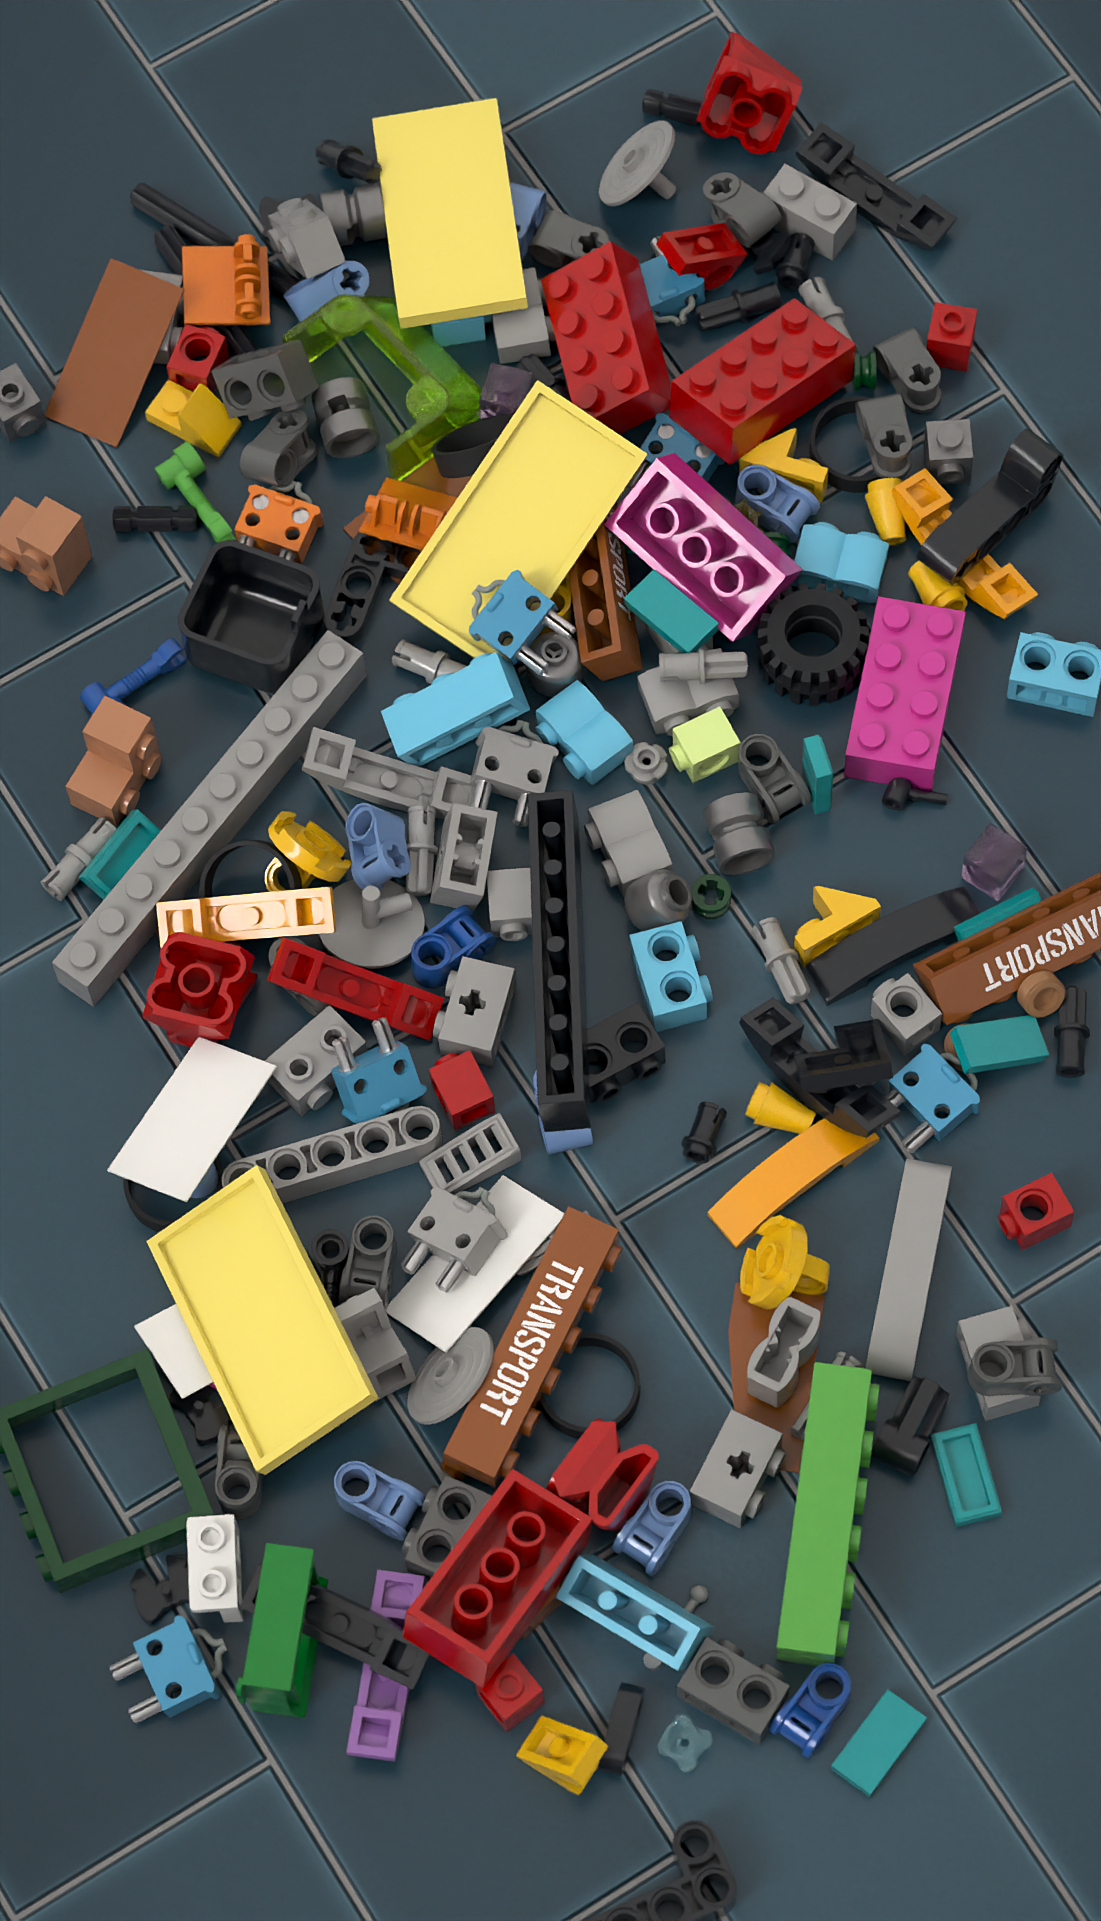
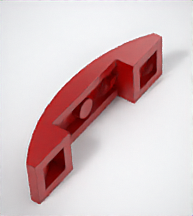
[267,937,444,1041]

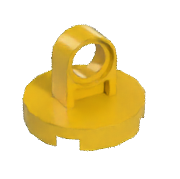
[264,811,352,892]
[740,1215,830,1310]

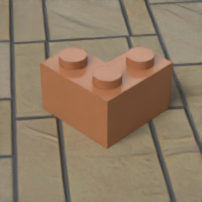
[0,496,92,596]
[65,696,162,827]

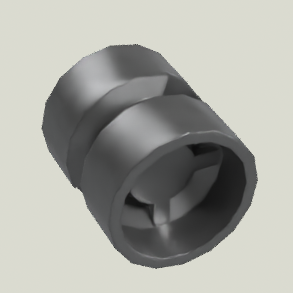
[320,183,388,246]
[311,377,380,459]
[703,792,775,875]

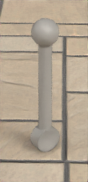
[643,1585,709,1671]

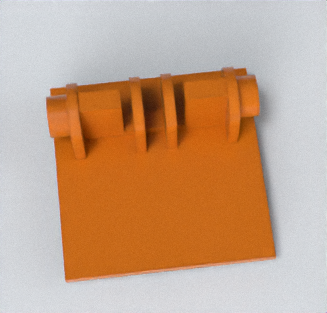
[182,234,270,325]
[359,477,458,551]

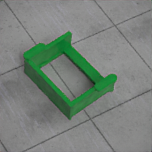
[236,1543,329,1718]

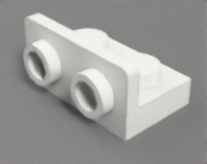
[187,1514,243,1623]

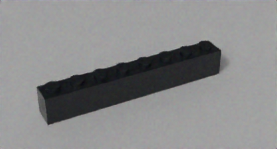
[528,790,591,1132]

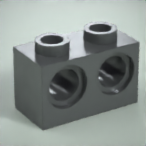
[211,339,319,420]
[401,1475,492,1581]
[677,1637,790,1745]

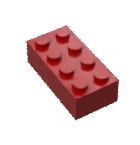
[541,241,671,435]
[669,298,856,465]
[403,1469,593,1688]

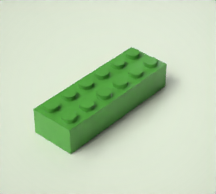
[777,1362,880,1666]

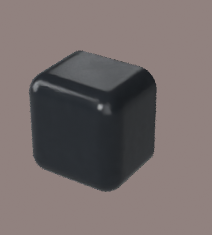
[178,540,324,694]

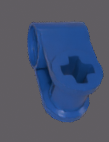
[411,905,497,988]
[769,1663,851,1760]

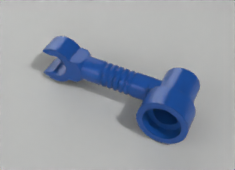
[80,638,187,717]

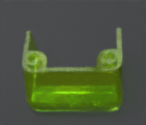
[282,294,486,481]

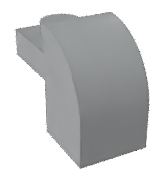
[334,1288,417,1401]

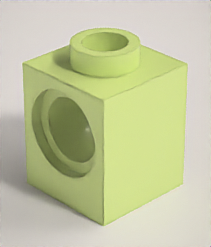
[669,707,741,783]

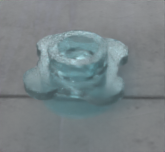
[657,1714,714,1772]

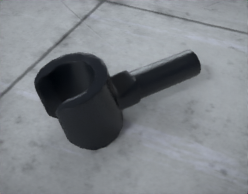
[881,778,947,811]

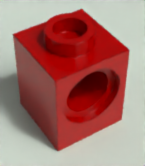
[926,302,978,372]
[166,324,229,393]
[429,1050,495,1131]
[998,1173,1074,1250]
[475,1653,545,1733]

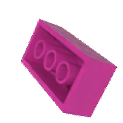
[604,453,803,642]
[844,596,966,792]

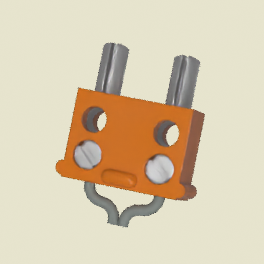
[234,480,324,564]

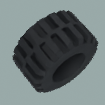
[758,583,869,706]

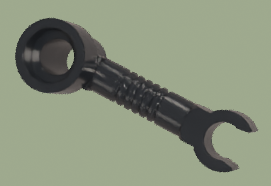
[311,1229,349,1308]

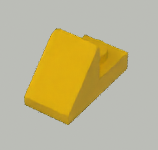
[145,380,242,458]
[739,428,828,503]
[794,886,881,967]
[515,1716,608,1795]

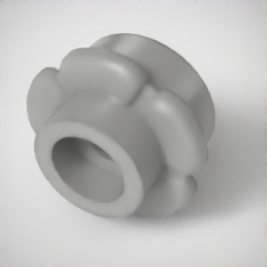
[624,742,668,785]

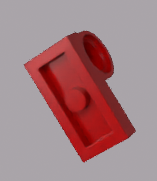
[656,223,748,290]

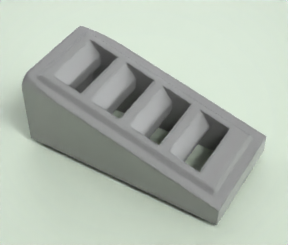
[419,1113,521,1195]

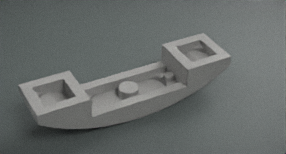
[301,727,476,819]

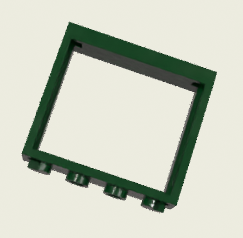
[0,1348,215,1593]

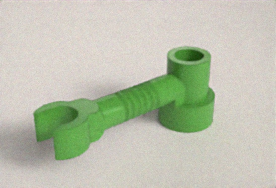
[154,441,236,543]

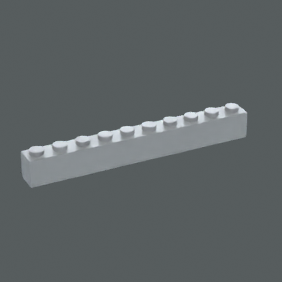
[52,630,367,1007]

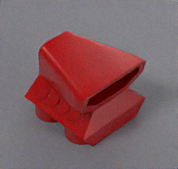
[695,32,803,154]
[142,932,258,1048]
[546,1418,659,1532]

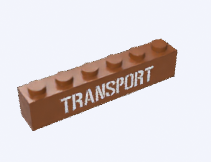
[568,500,643,682]
[913,872,1101,1025]
[443,1206,623,1488]

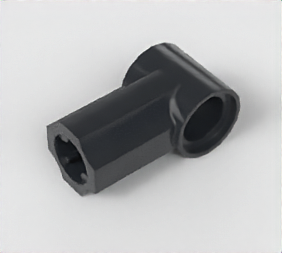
[871,1376,950,1477]

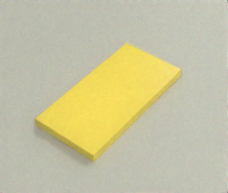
[372,98,528,329]
[389,380,648,661]
[147,1165,379,1475]

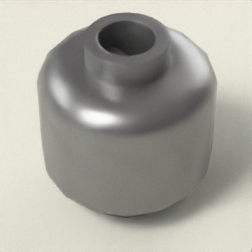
[526,632,584,697]
[624,869,692,931]

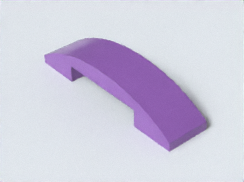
[347,1570,425,1761]

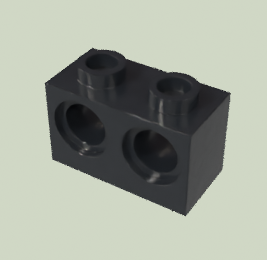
[587,1002,666,1103]

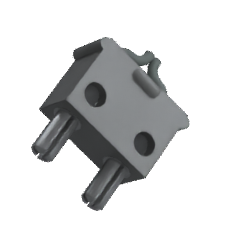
[469,720,559,827]
[400,1187,507,1293]

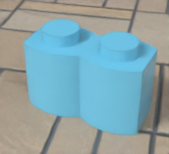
[791,522,889,603]
[535,680,634,785]

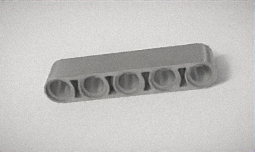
[222,1106,442,1204]
[865,1158,952,1382]

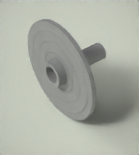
[599,121,676,206]
[318,879,425,969]
[407,1327,494,1425]

